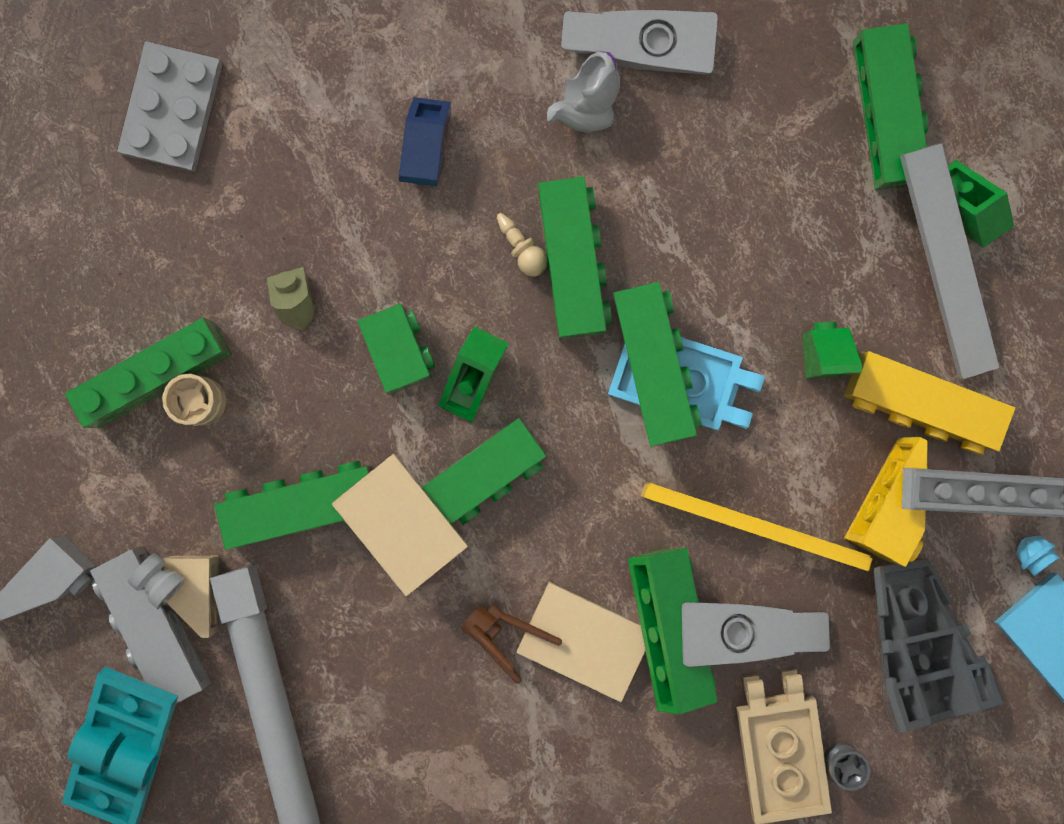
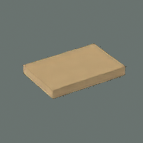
[332,454,469,596]
[516,581,645,702]

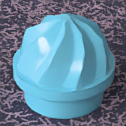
[1016,536,1060,576]

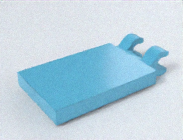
[608,337,765,431]
[994,573,1064,703]

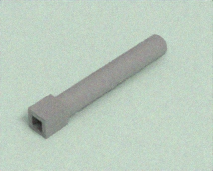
[210,564,321,824]

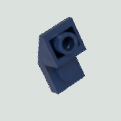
[399,97,451,186]

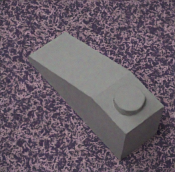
[0,535,97,622]

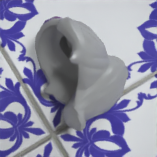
[547,51,620,133]

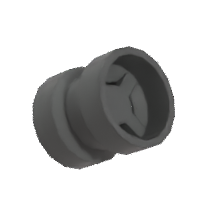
[824,743,871,791]

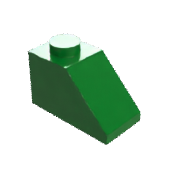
[948,160,1015,248]
[802,322,862,379]
[438,326,509,422]

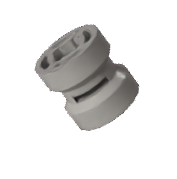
[127,553,186,609]

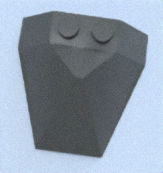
[874,559,1003,734]

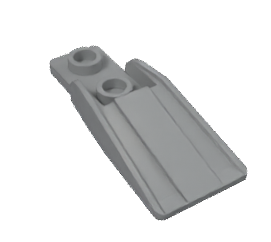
[561,10,718,74]
[681,602,830,667]

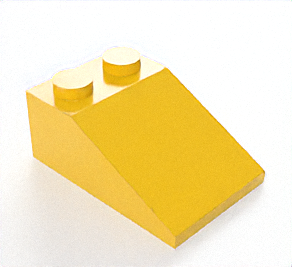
[844,437,928,567]

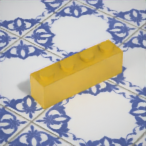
[843,351,1016,456]

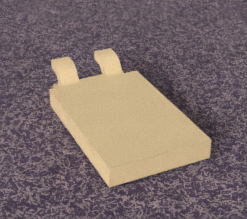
[737,668,832,824]

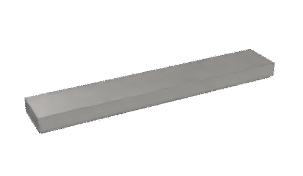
[900,143,1000,379]
[902,468,1064,517]

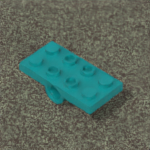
[62,667,178,824]

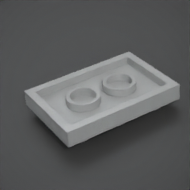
[117,41,223,173]

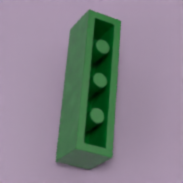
[853,23,928,190]
[538,176,612,340]
[613,282,702,448]
[64,317,232,429]
[422,418,546,525]
[214,461,372,550]
[628,547,717,715]

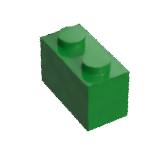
[357,303,435,395]

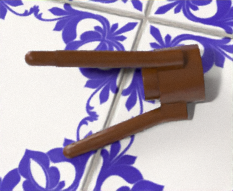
[461,604,562,684]

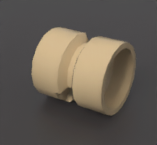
[162,374,226,426]

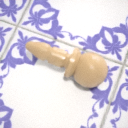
[497,213,548,277]

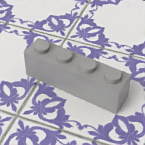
[90,546,211,703]

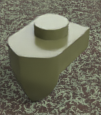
[267,267,314,332]

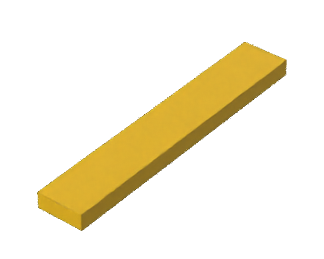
[641,482,873,571]

